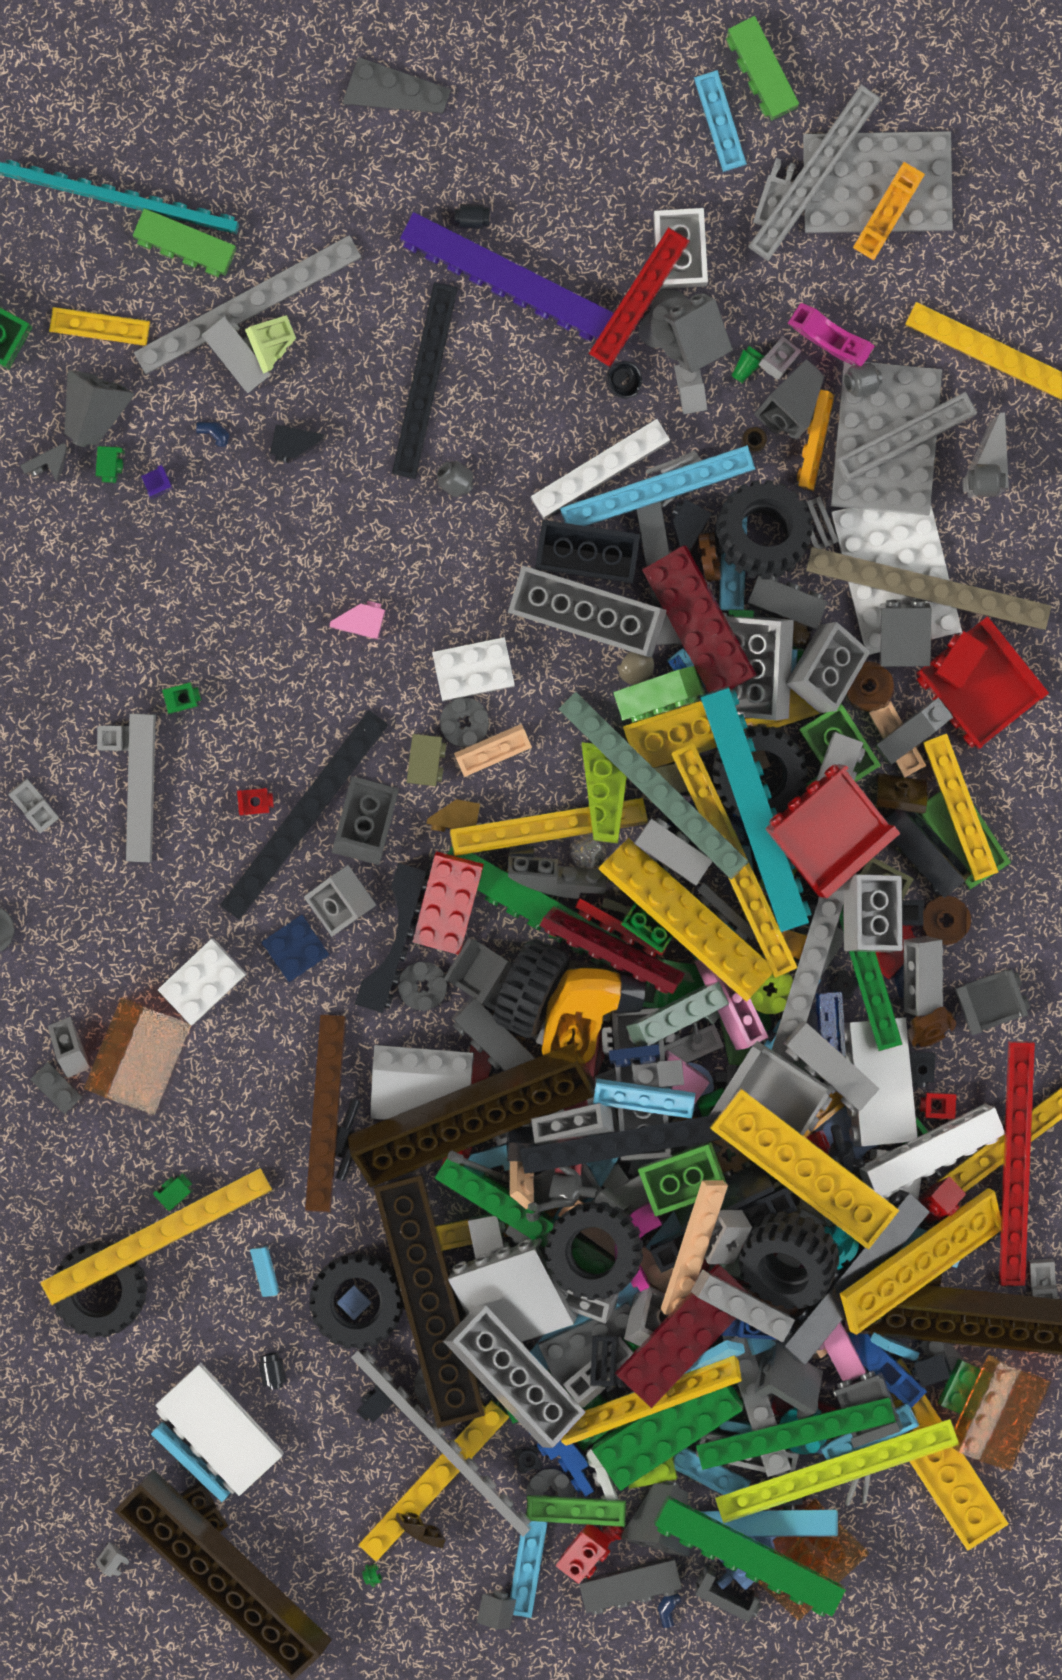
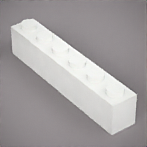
[531,419,670,519]
[859,1104,1005,1198]

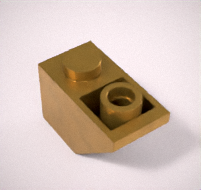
[426,799,480,832]

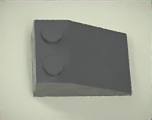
[331,776,399,865]

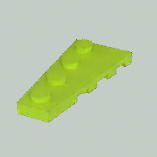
[581,742,627,843]

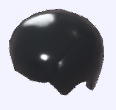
[605,361,643,399]

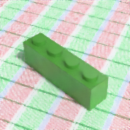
[726,16,799,121]
[133,208,237,278]

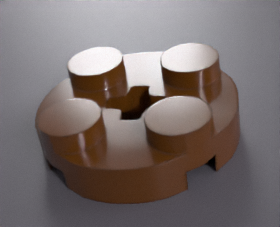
[699,532,722,583]
[846,662,894,712]
[922,896,971,945]
[907,1007,956,1047]

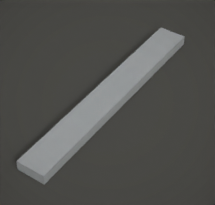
[748,84,881,261]

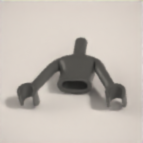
[526,1166,597,1222]

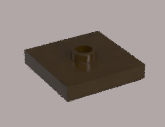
[876,773,927,814]

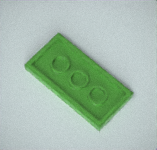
[920,791,1011,889]

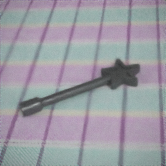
[448,1151,510,1184]

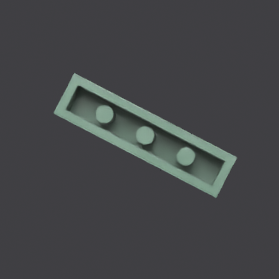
[626,982,729,1047]

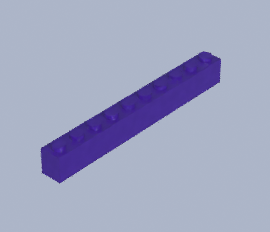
[400,212,614,342]

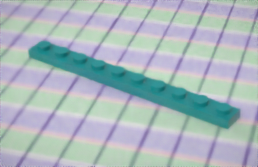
[0,160,239,235]

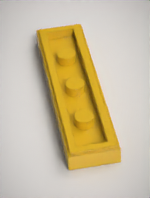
[49,307,150,346]

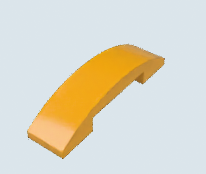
[853,162,925,260]

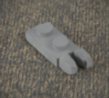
[753,158,796,226]

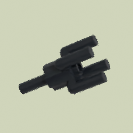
[335,1098,361,1181]
[828,1124,866,1181]

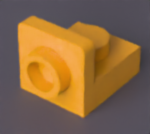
[781,930,807,959]

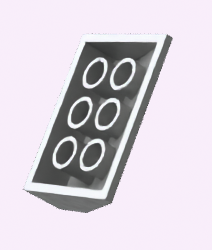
[963,412,1009,498]
[725,616,794,720]
[370,1045,474,1120]

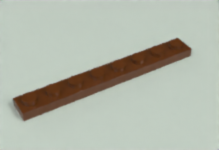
[305,1015,346,1213]

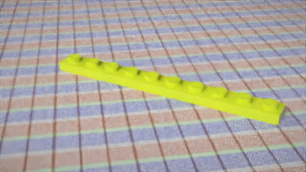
[715,1419,959,1523]

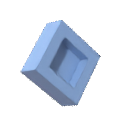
[337,1285,371,1320]

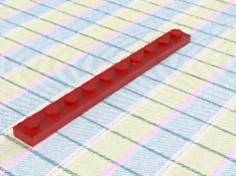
[999,1041,1035,1286]

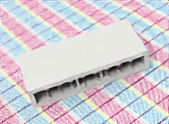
[840,1018,917,1147]
[155,1363,284,1496]

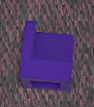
[141,464,174,499]

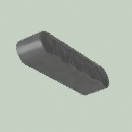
[636,502,669,606]

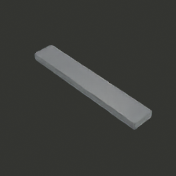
[835,392,977,482]
[126,714,156,862]

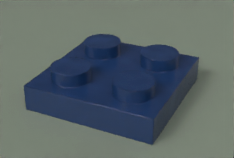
[262,914,330,982]
[609,1044,660,1068]

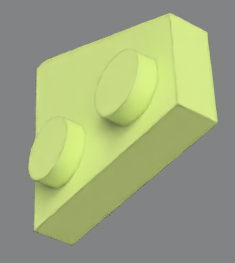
[245,315,296,374]

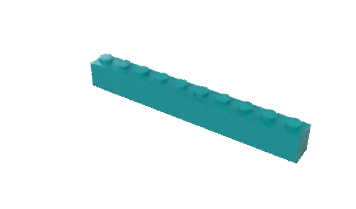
[700,686,812,932]

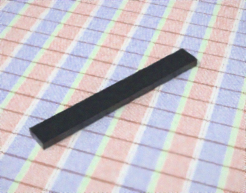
[392,282,458,480]

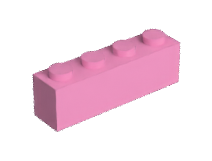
[694,959,768,1050]

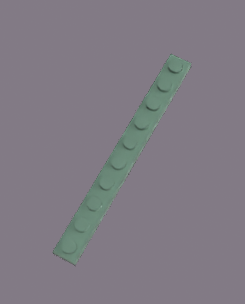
[559,692,749,880]

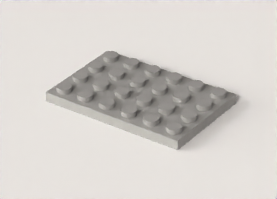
[803,131,953,233]
[831,361,942,516]

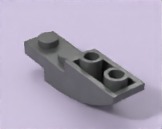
[508,856,606,899]

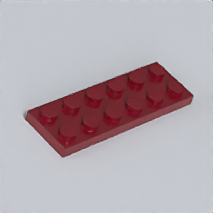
[642,545,756,692]
[539,906,685,994]
[615,1264,749,1408]

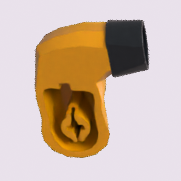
[542,967,645,1063]

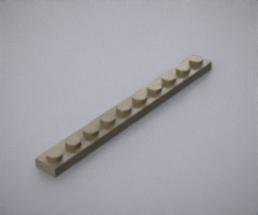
[806,547,1052,630]

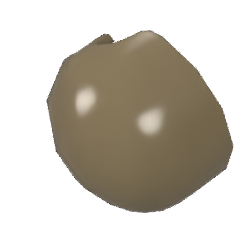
[617,652,654,685]

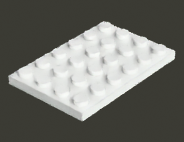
[831,506,962,655]

